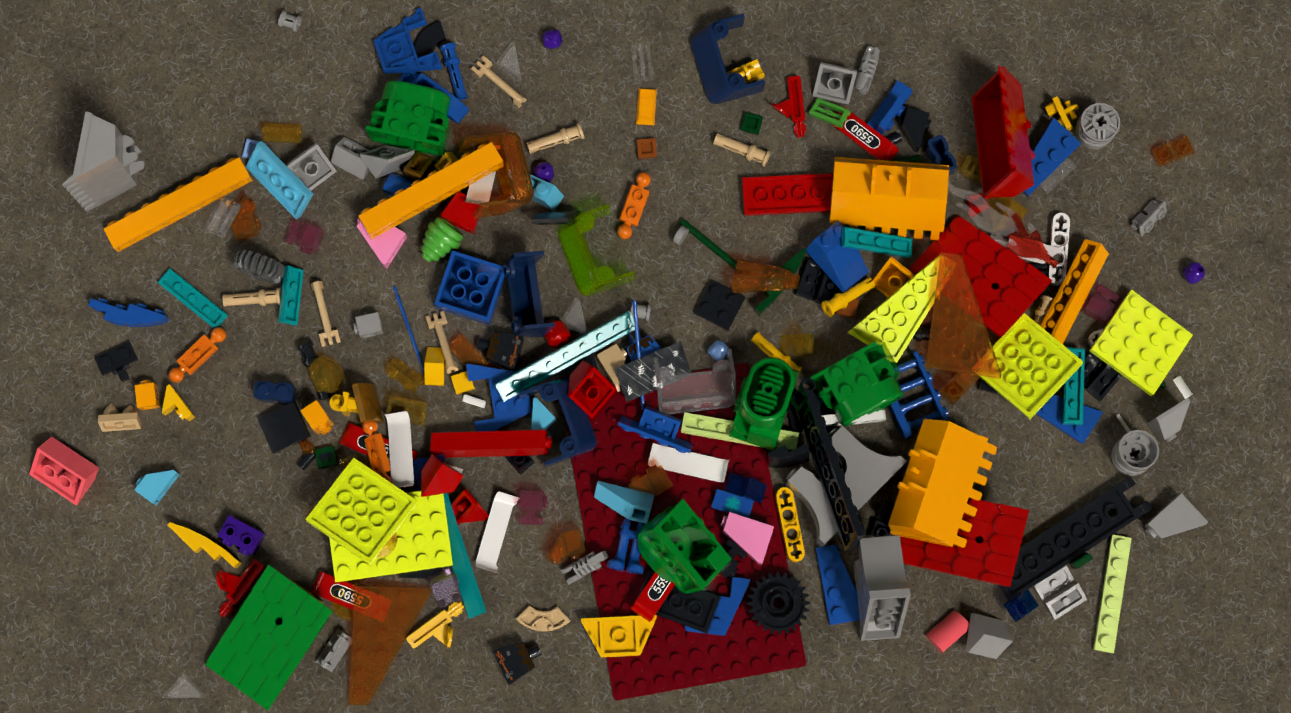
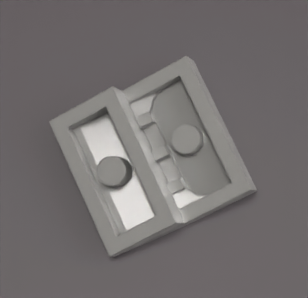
[1032,565,1087,620]

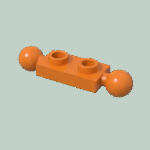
[617,172,651,239]
[169,327,226,383]
[362,421,393,483]

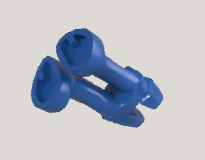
[607,518,645,574]

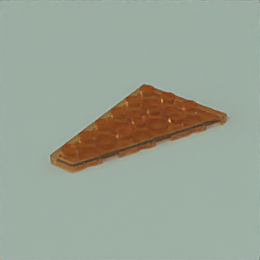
[926,252,1001,379]
[348,586,431,705]

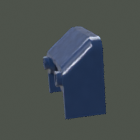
[691,13,765,104]
[503,251,555,338]
[518,378,597,468]

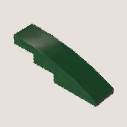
[754,249,806,316]

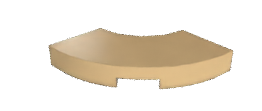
[515,606,570,632]

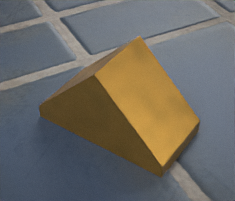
[403,151,434,181]

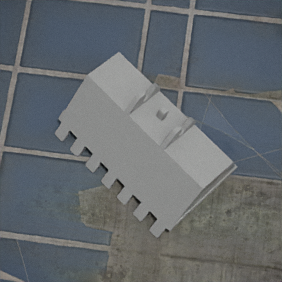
[62,111,145,212]

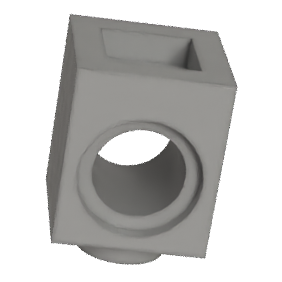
[353,312,384,339]

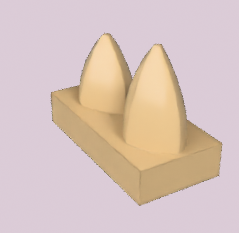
[98,403,141,432]

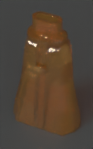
[731,257,800,293]

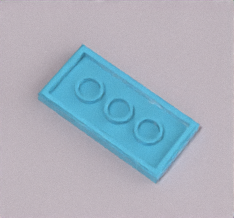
[245,141,313,220]

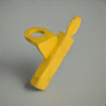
[406,602,464,648]

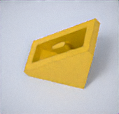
[424,347,446,386]

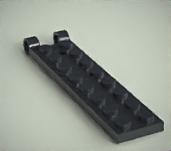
[790,378,865,552]
[999,476,1152,601]

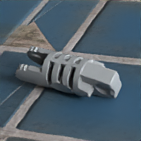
[855,46,880,95]
[561,551,609,585]

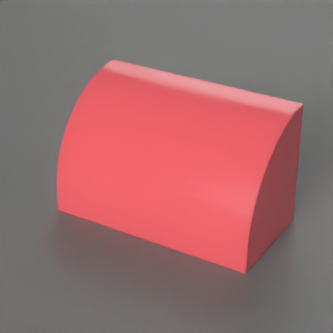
[925,610,970,653]

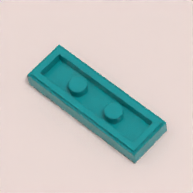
[278,266,304,326]

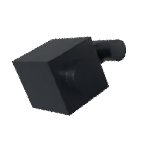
[718,538,748,579]

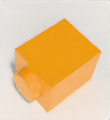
[134,380,160,410]

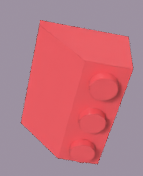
[29,436,99,506]

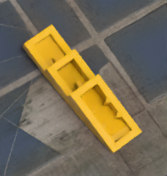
[168,522,242,569]

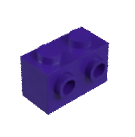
[217,515,266,556]

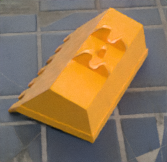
[829,157,949,240]
[888,419,997,548]

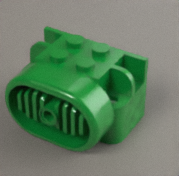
[366,80,451,157]
[810,341,903,427]
[729,357,799,451]
[638,499,731,594]

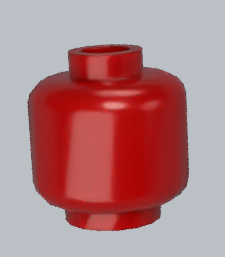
[544,320,571,349]

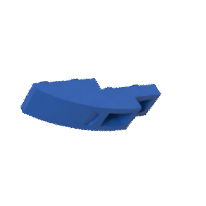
[398,72,470,124]
[88,298,169,327]

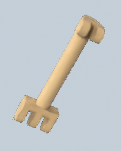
[470,56,527,108]
[311,281,341,347]
[425,311,458,374]

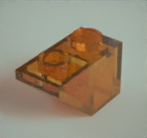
[230,196,262,242]
[939,365,979,405]
[628,465,673,497]
[547,529,586,565]

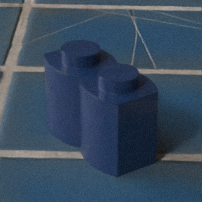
[925,135,957,176]
[253,381,297,405]

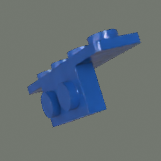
[868,81,913,135]
[618,406,693,453]

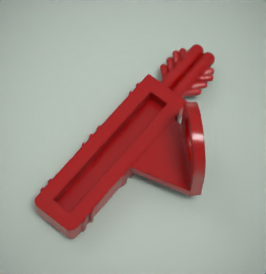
[771,75,807,138]
[216,559,266,618]

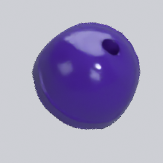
[542,29,562,49]
[534,162,554,183]
[1183,262,1205,284]

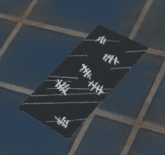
[615,342,692,402]

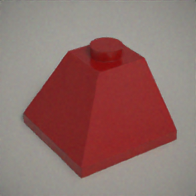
[567,360,617,419]

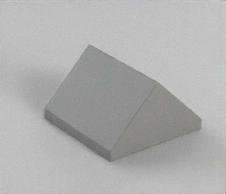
[812,62,857,105]
[286,143,337,191]
[360,145,414,178]
[965,613,1013,659]

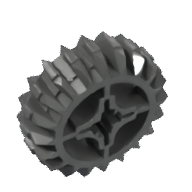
[232,249,285,283]

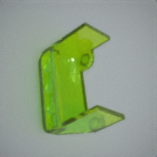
[558,204,635,297]

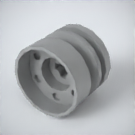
[1075,103,1120,149]
[1111,430,1159,476]

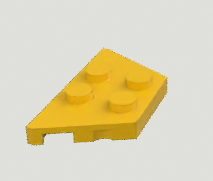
[581,615,657,658]

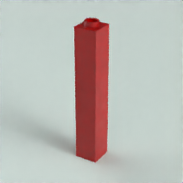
[430,430,552,458]

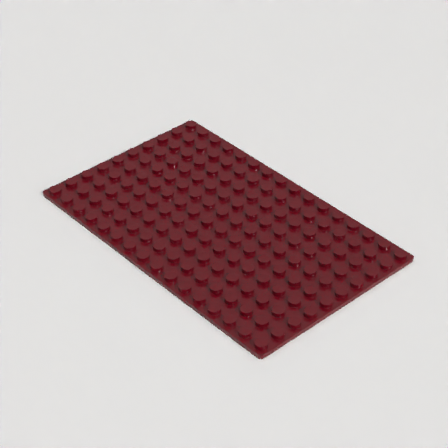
[564,362,806,701]

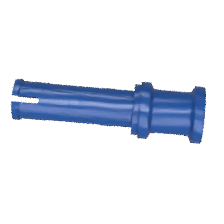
[440,43,468,100]

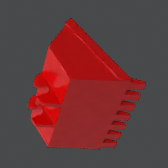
[972,65,1035,199]

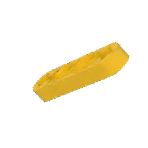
[775,487,805,562]

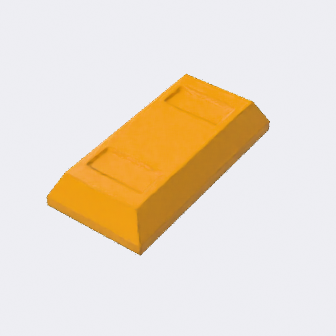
[636,88,657,126]

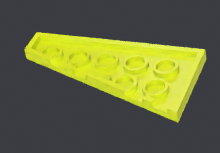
[847,254,958,363]

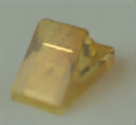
[779,333,814,357]

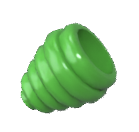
[420,217,463,262]

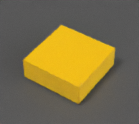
[451,371,475,395]

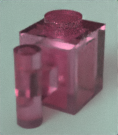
[286,221,324,255]
[1082,284,1120,324]
[519,490,548,525]

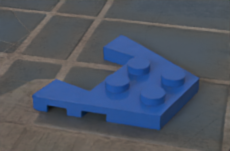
[374,8,443,74]
[466,364,532,432]
[685,577,750,636]

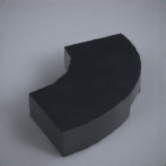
[414,21,446,58]

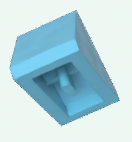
[531,398,556,430]

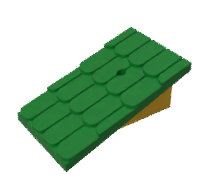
[205,565,333,711]

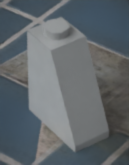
[1144,493,1208,540]

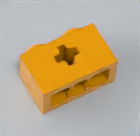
[300,400,334,435]

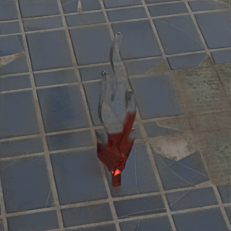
[948,180,1059,268]

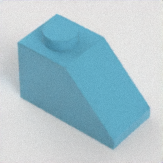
[135,470,180,506]

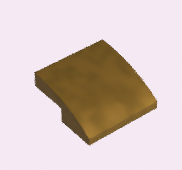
[352,383,384,424]

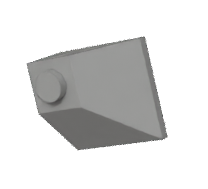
[1147,398,1190,443]

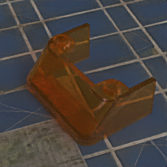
[457,132,534,218]

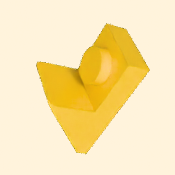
[162,384,195,422]

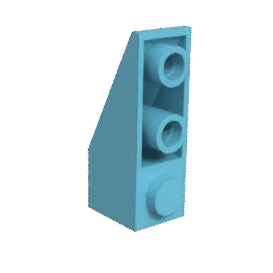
[503,167,564,211]
[594,481,654,524]

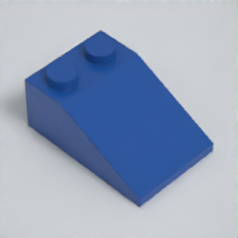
[806,221,869,292]

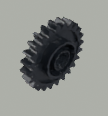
[747,572,810,635]

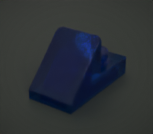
[725,473,767,504]
[1004,589,1039,622]

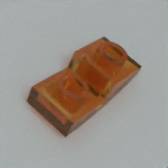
[1152,136,1195,167]
[449,333,489,367]

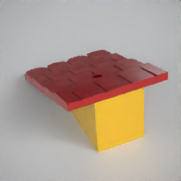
[908,215,1053,338]
[900,498,1029,587]

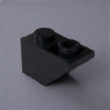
[901,107,931,152]

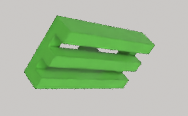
[809,98,851,128]

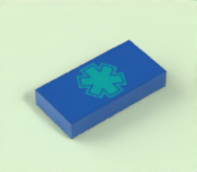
[711,489,754,518]

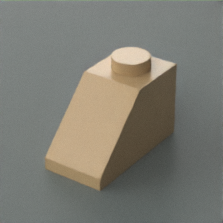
[597,344,628,392]

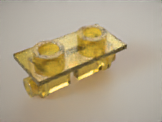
[262,123,302,143]
[385,358,424,394]

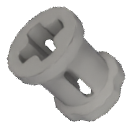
[278,10,302,32]
[631,302,651,322]

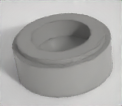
[673,226,689,245]

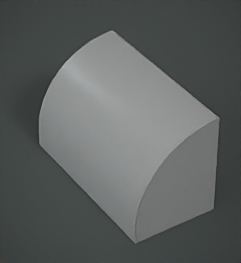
[331,137,370,180]

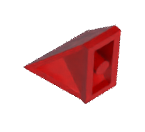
[421,454,464,497]
[451,489,489,525]

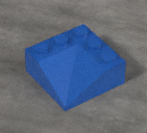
[434,250,505,325]

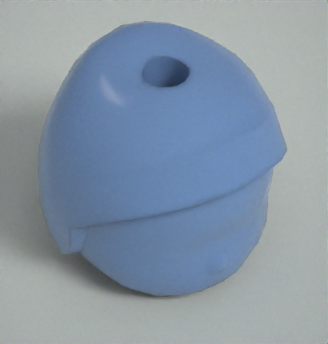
[707,340,731,361]

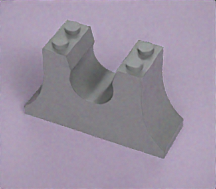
[785,426,907,547]
[854,534,911,641]

